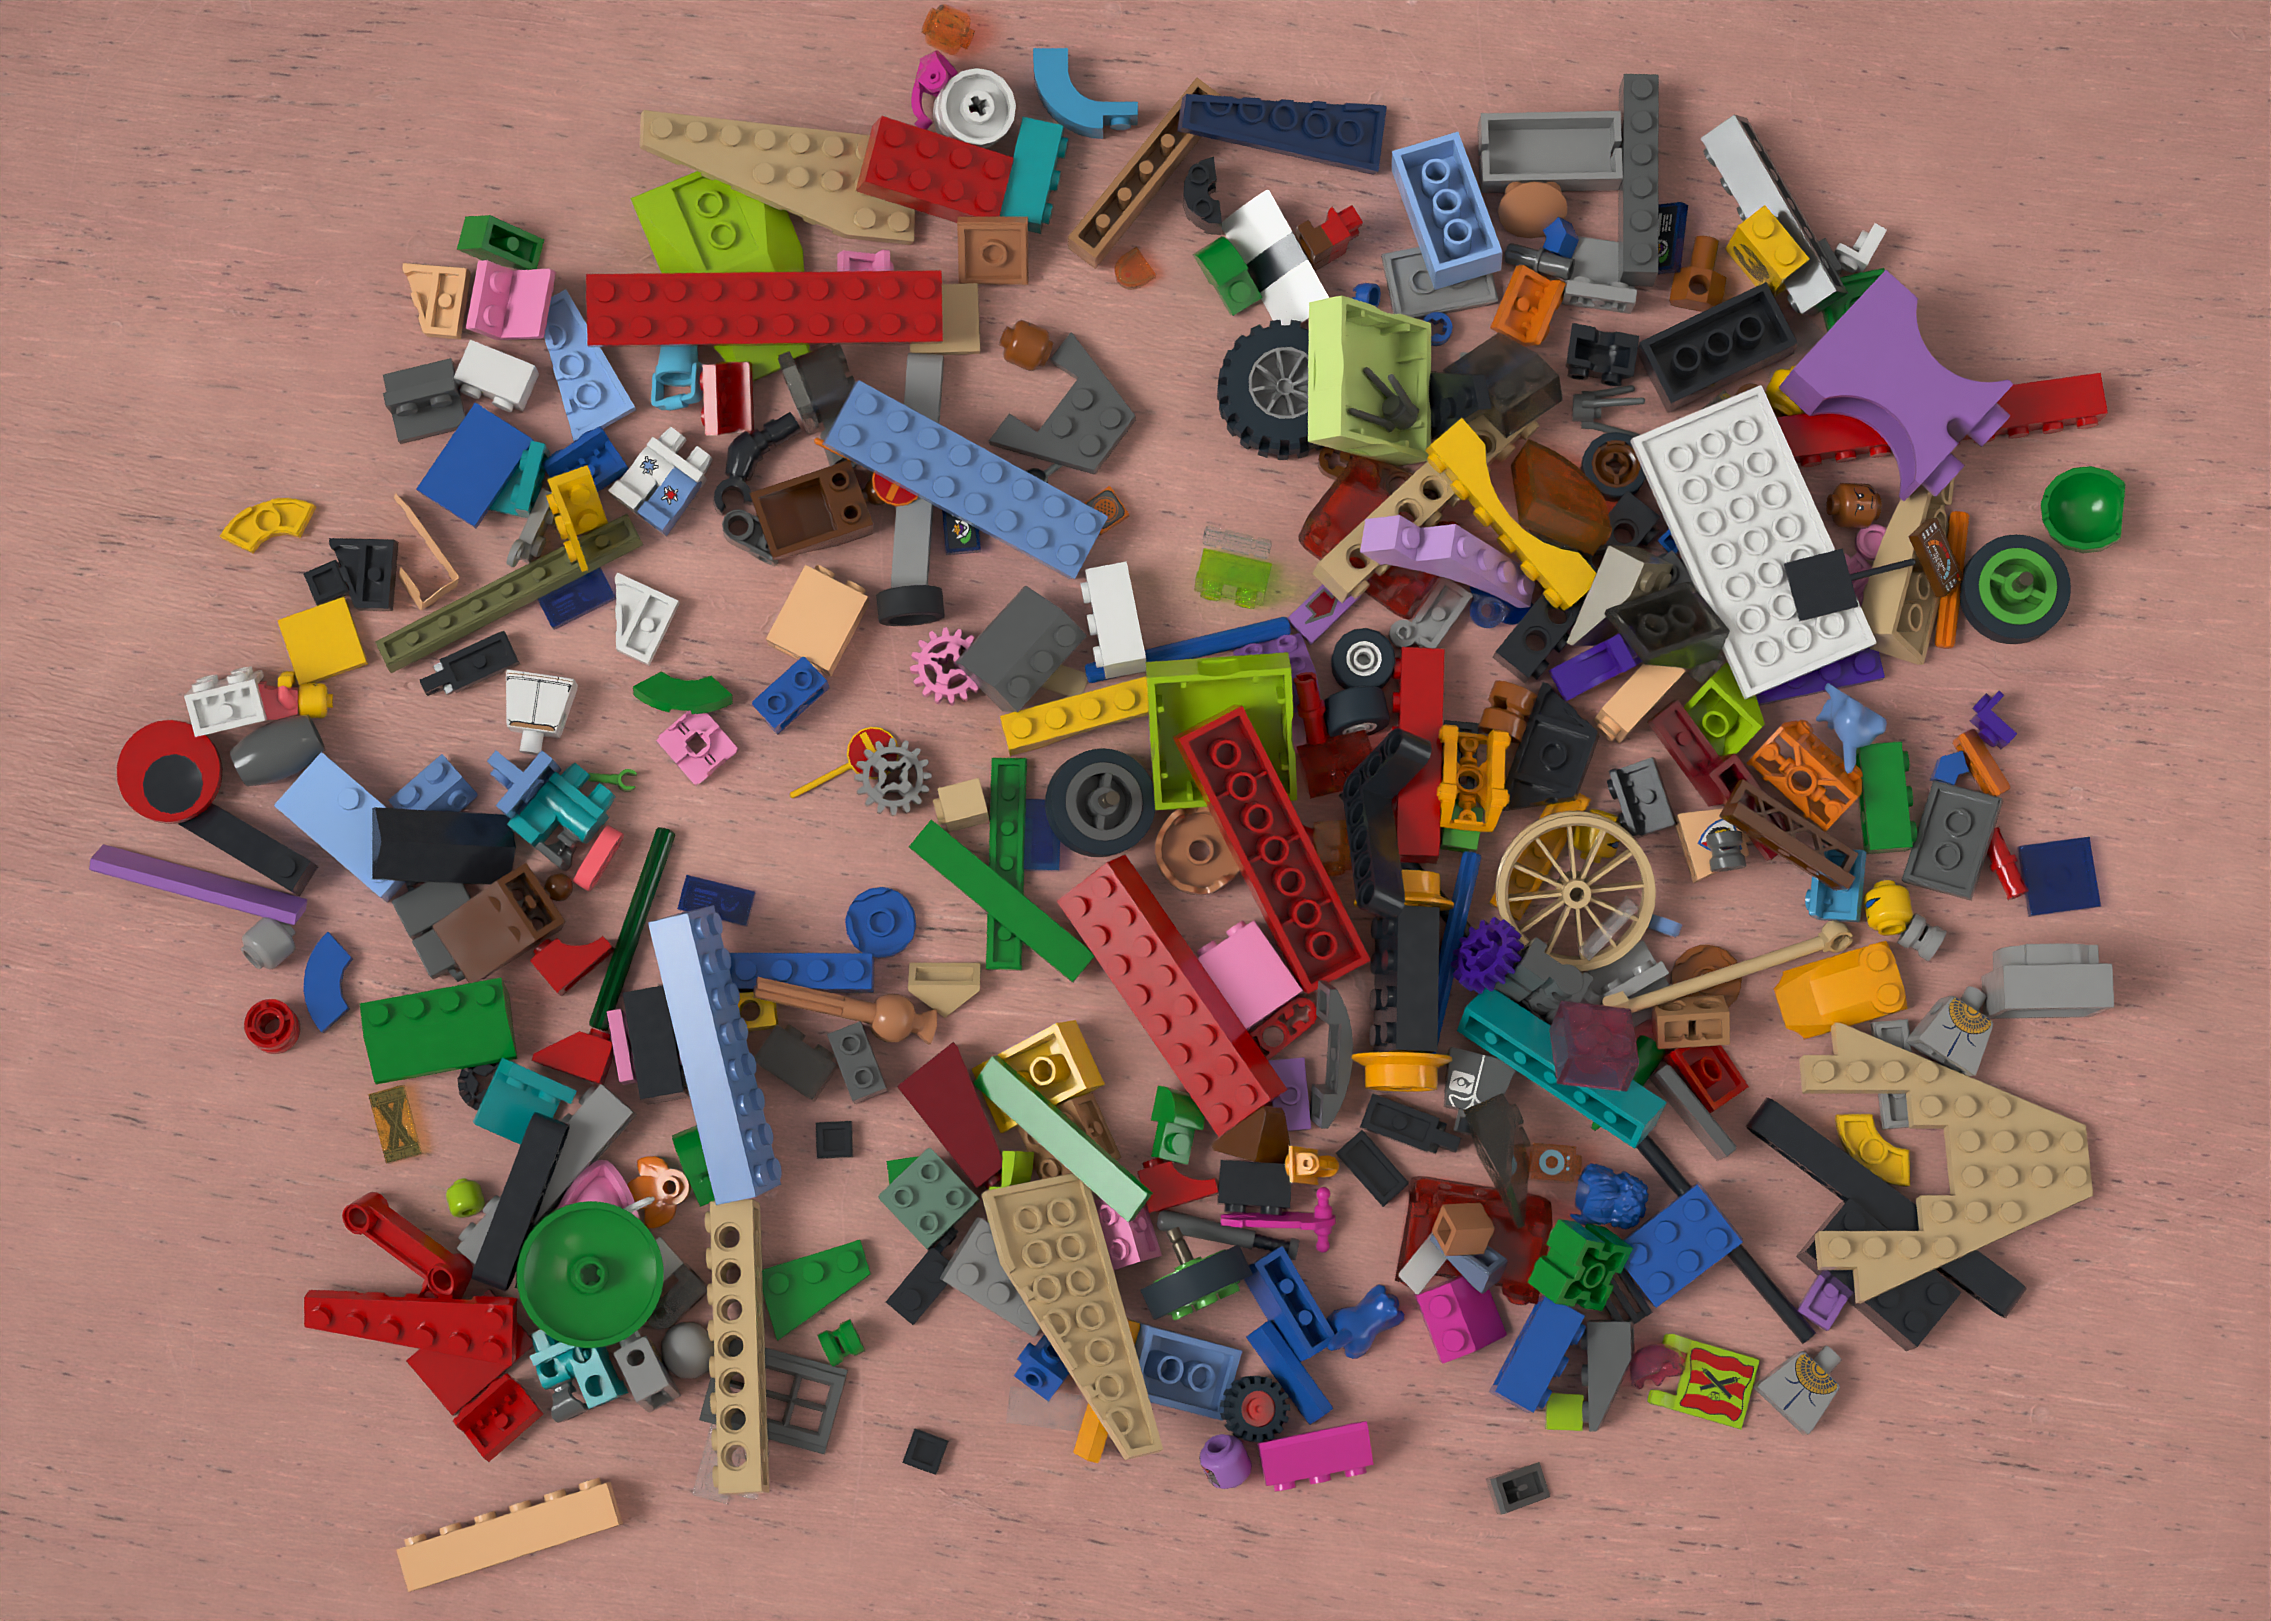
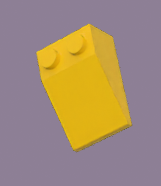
[972,1020,1105,1134]

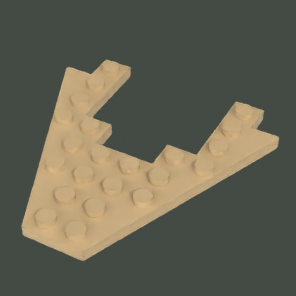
[1799,1023,2093,1303]

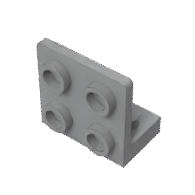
[1561,236,1637,314]

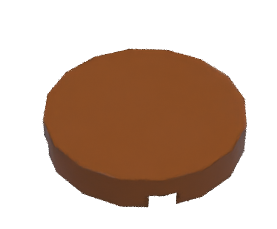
[1671,945,1742,1008]

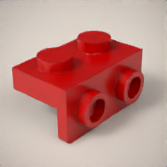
[700,362,754,435]
[452,1373,544,1462]

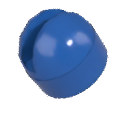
[1352,283,1381,308]

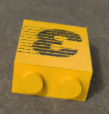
[1725,205,1809,298]

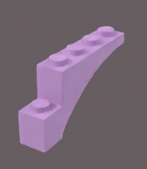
[1360,515,1535,608]

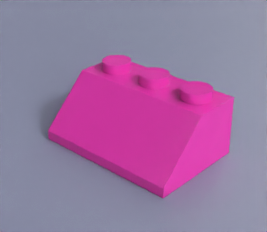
[1257,1421,1374,1492]

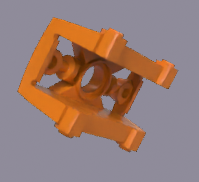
[1746,719,1863,832]

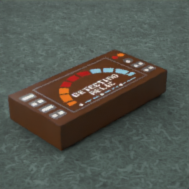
[1908,518,1964,597]

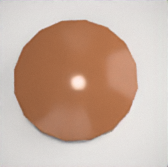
[1498,181,1567,239]

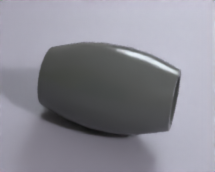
[230,715,325,787]

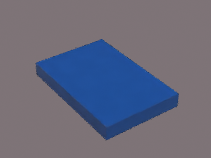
[416,403,534,529]

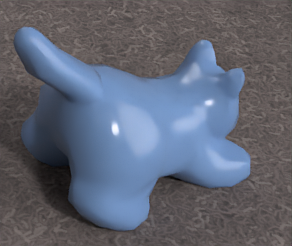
[1816,683,1887,773]

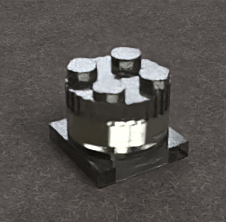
[778,344,855,436]

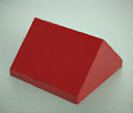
[1663,1045,1749,1113]

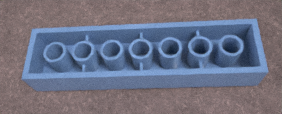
[822,380,1108,579]
[648,905,782,1205]

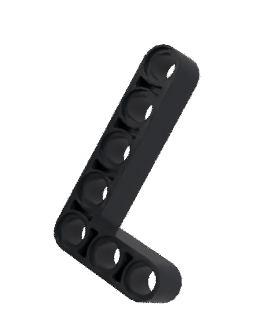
[1343,728,1432,920]

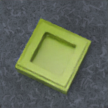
[1545,1393,1584,1431]

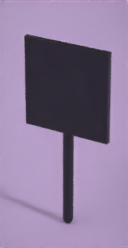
[1784,548,1916,622]

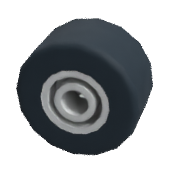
[1331,628,1395,689]
[1323,686,1390,740]

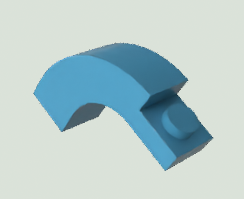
[1033,48,1138,139]

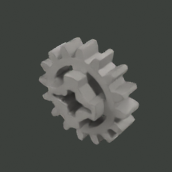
[854,738,932,816]

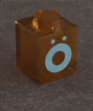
[1528,1143,1582,1184]

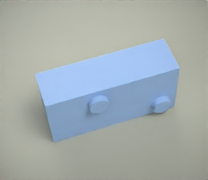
[1392,132,1502,290]
[274,752,406,903]

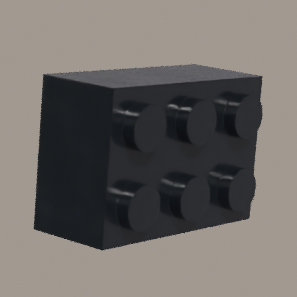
[623,985,690,1105]

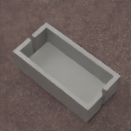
[1477,111,1623,193]

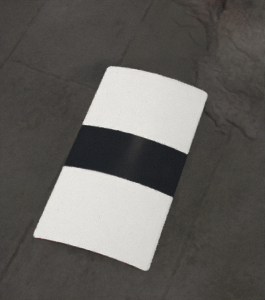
[1222,190,1329,325]

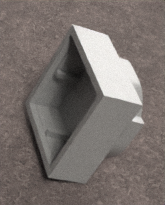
[1981,944,2114,1019]

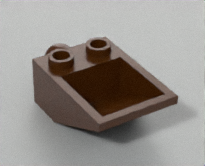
[750,460,885,560]
[432,863,573,983]

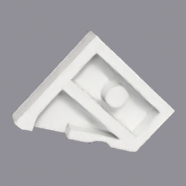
[615,573,680,666]

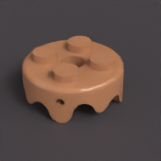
[1155,806,1239,895]

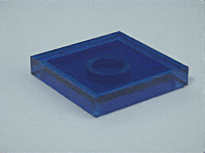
[2017,837,2101,917]

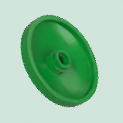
[516,1201,664,1348]

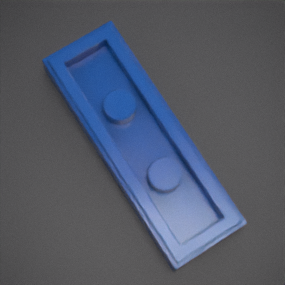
[1246,1320,1333,1425]

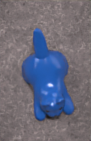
[1326,1284,1405,1359]

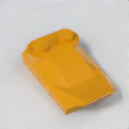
[1773,941,1908,1040]

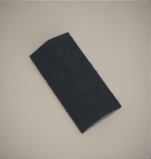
[372,807,516,885]

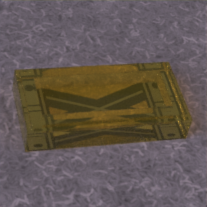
[368,1085,422,1164]

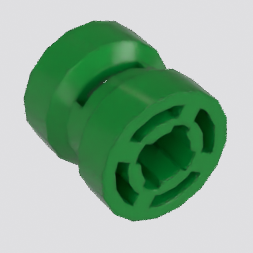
[817,1319,865,1367]

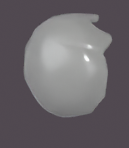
[661,1322,714,1379]

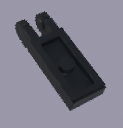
[886,1227,959,1325]

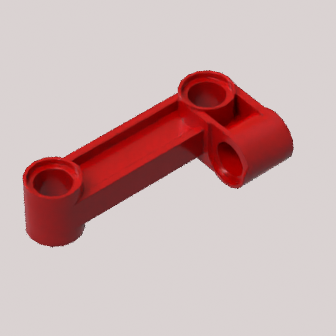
[342,1192,473,1299]

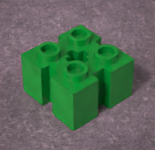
[1528,1219,1633,1311]

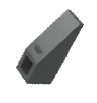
[1581,1320,1635,1432]

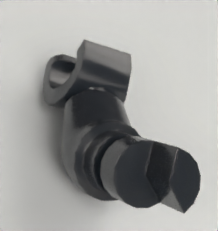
[713,412,801,515]

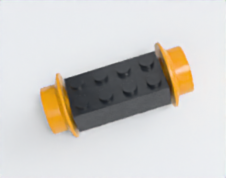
[1352,870,1454,1092]

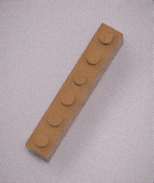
[1068,77,1221,269]

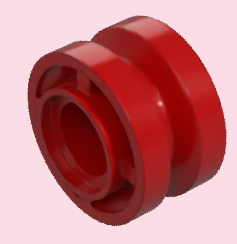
[244,999,301,1054]

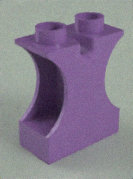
[1779,270,2013,501]

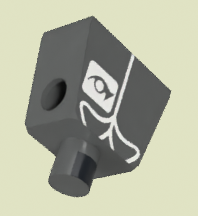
[1444,1047,1515,1136]

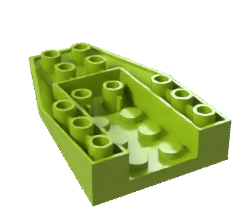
[630,171,811,381]

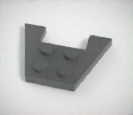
[989,332,1136,475]

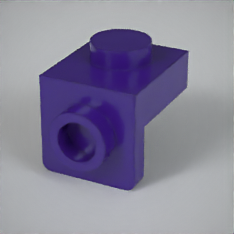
[1970,691,2017,749]

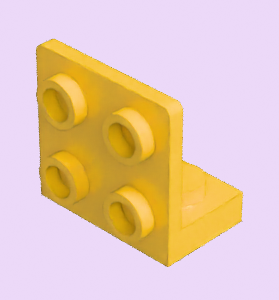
[546,465,608,572]

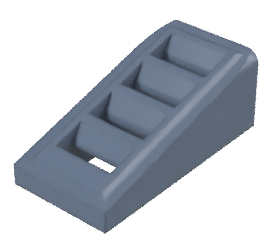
[1430,1234,1508,1294]

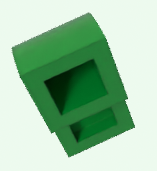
[1193,236,1263,316]
[1151,1086,1204,1165]
[672,1125,715,1207]

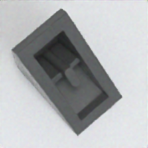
[1486,1462,1550,1515]

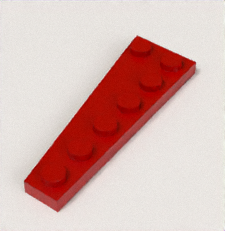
[304,1290,518,1366]

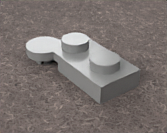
[1389,577,1473,648]

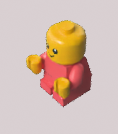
[258,671,333,720]

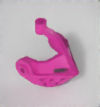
[911,50,975,130]

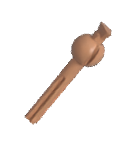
[753,977,937,1045]

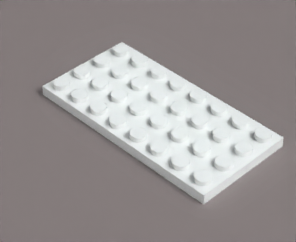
[1630,385,1877,700]

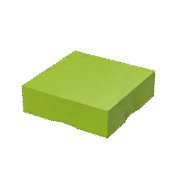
[1145,652,1298,810]

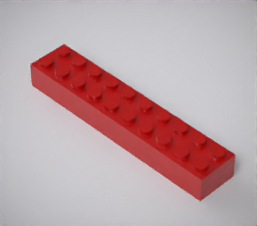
[586,270,943,347]

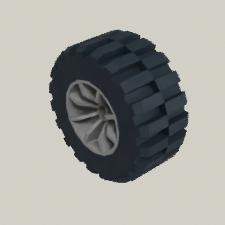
[1217,320,1324,460]

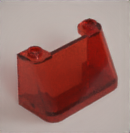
[1298,455,1462,620]
[1395,1176,1553,1305]

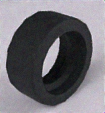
[876,585,945,626]

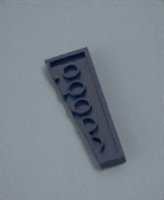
[1178,94,1387,175]

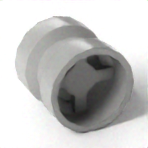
[1897,913,1947,961]

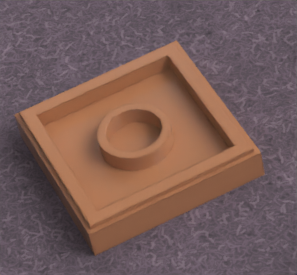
[957,217,1029,285]

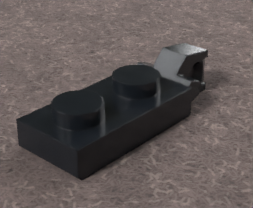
[419,631,520,696]
[1360,1093,1462,1154]

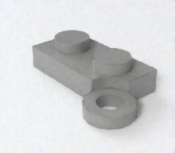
[506,488,559,567]

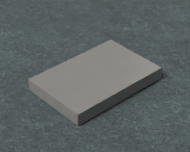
[1381,247,1498,319]

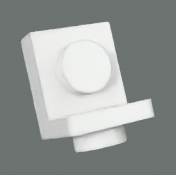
[1834,223,1887,273]

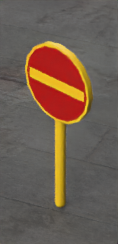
[789,727,899,798]

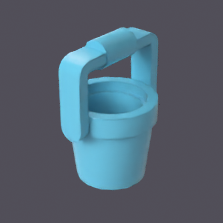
[651,346,703,411]

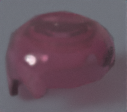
[1630,1344,1686,1390]

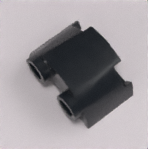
[1183,157,1222,235]
[1566,323,1639,386]

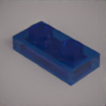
[1024,799,1060,872]

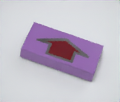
[1287,584,1362,645]

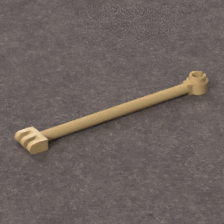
[1602,920,1853,1031]

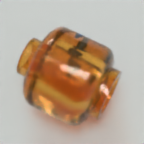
[921,4,975,55]

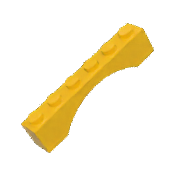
[1425,418,1597,610]
[1000,676,1149,756]

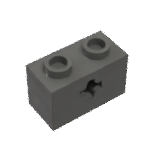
[827,1021,888,1104]

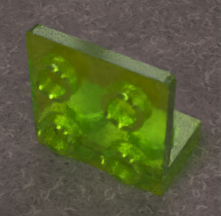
[1194,548,1272,609]

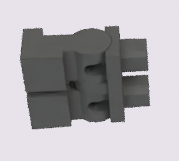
[1495,937,1603,1028]

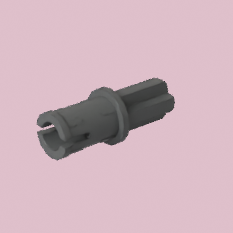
[1504,243,1575,280]

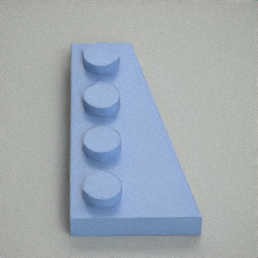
[544,289,636,442]

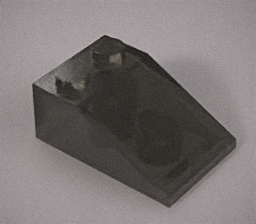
[1443,332,1563,438]
[1604,581,1730,669]
[1463,1093,1531,1229]

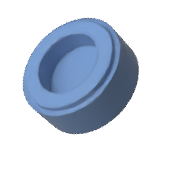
[1647,914,1682,937]

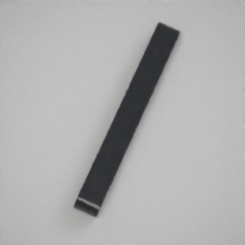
[1746,1097,2027,1318]

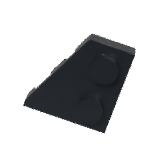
[329,538,399,611]

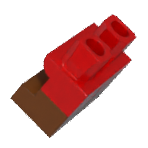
[1295,205,1363,271]

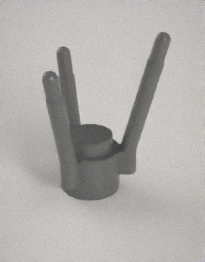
[1348,367,1419,432]
[1572,385,1645,437]

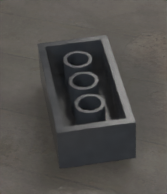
[1637,282,1798,413]
[1796,1197,1961,1351]

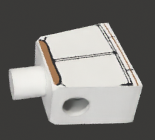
[506,669,578,755]

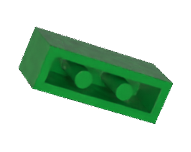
[1855,742,1917,855]

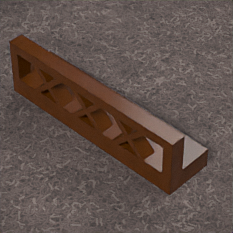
[1719,779,1858,891]

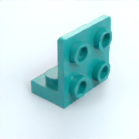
[489,441,550,519]
[473,1058,577,1145]

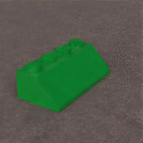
[359,978,518,1085]

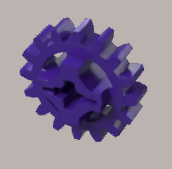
[1451,917,1524,994]

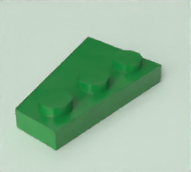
[762,1240,871,1341]

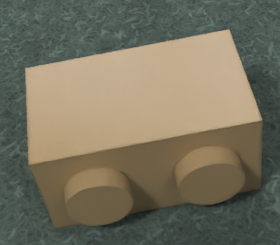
[933,778,990,832]

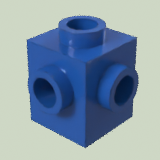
[1014,1334,1070,1402]

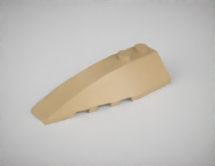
[1861,477,1955,665]

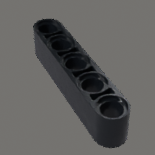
[472,1112,570,1292]

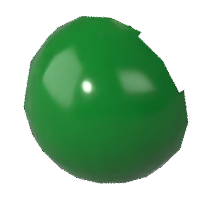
[2041,466,2126,554]

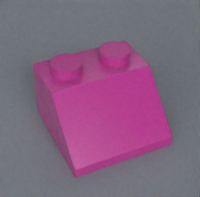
[1414,1275,1507,1364]

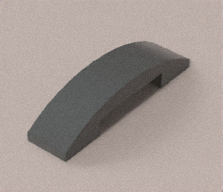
[1310,980,1353,1129]

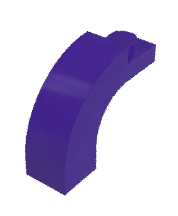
[1548,629,1646,701]

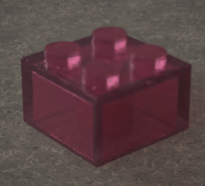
[1549,1001,1639,1092]

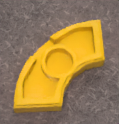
[219,498,316,554]
[1835,1114,1910,1186]

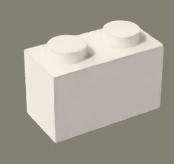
[454,340,539,412]

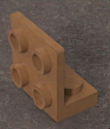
[1017,1092,1122,1180]

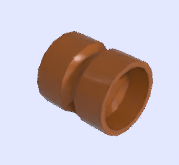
[1477,680,1537,744]

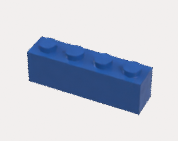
[729,953,875,993]

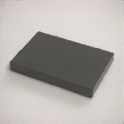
[1902,780,2003,901]
[1649,1064,1737,1161]

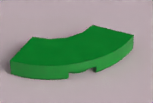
[633,671,733,714]

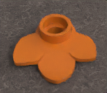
[627,1156,691,1228]

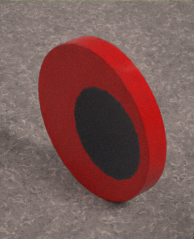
[117,720,223,824]

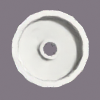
[932,68,1016,149]

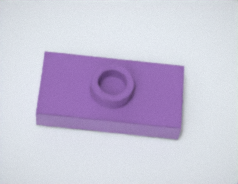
[1269,1057,1311,1131]

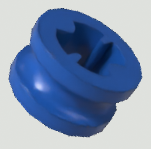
[1423,312,1453,346]

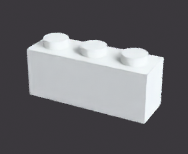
[1080,561,1146,679]

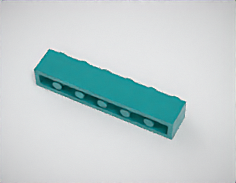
[1457,988,1667,1149]

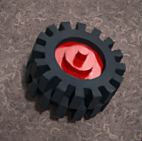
[1220,1376,1290,1442]

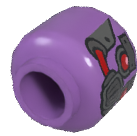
[1199,1434,1252,1489]

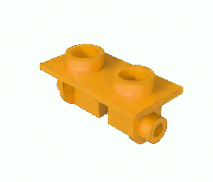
[1285,1146,1339,1185]

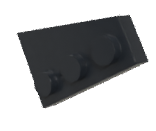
[1429,371,1492,439]

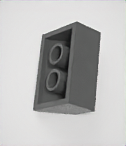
[955,586,1087,712]

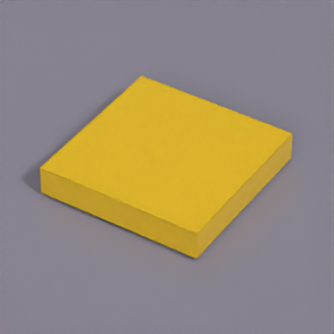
[277,597,368,686]

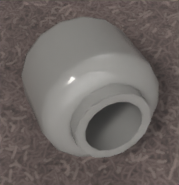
[241,917,295,969]

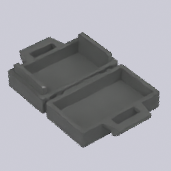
[392,881,471,982]

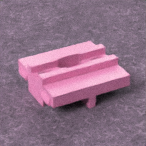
[656,711,739,786]

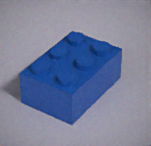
[1623,1182,1743,1308]
[1489,1295,1586,1413]

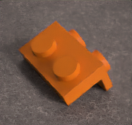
[1490,265,1566,347]

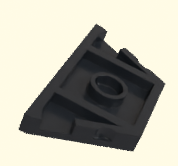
[1502,682,1600,811]

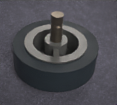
[1045,748,1155,857]

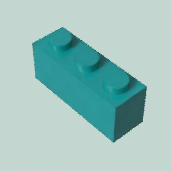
[1000,117,1069,234]

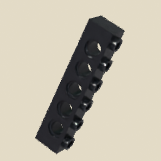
[1492,490,1660,684]

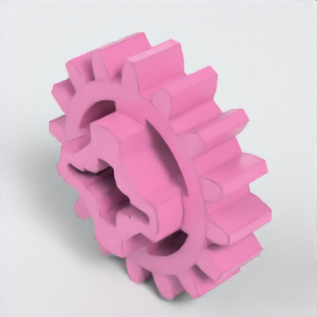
[910,627,979,706]

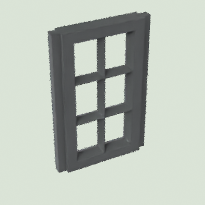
[699,1339,848,1455]

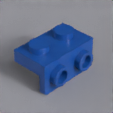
[542,426,629,492]

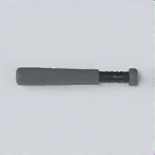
[1157,1209,1300,1260]

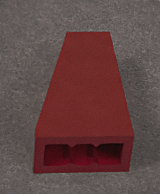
[897,1042,1003,1190]

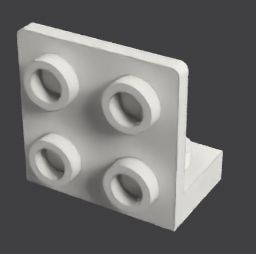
[184,666,267,737]

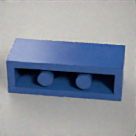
[1244,1246,1335,1362]

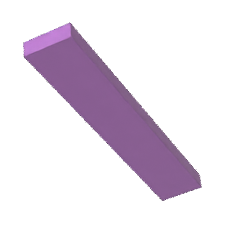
[89,844,307,925]

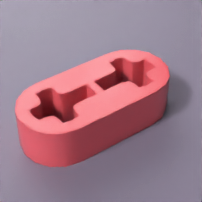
[573,825,624,892]

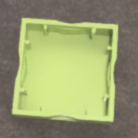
[1308,295,1431,466]

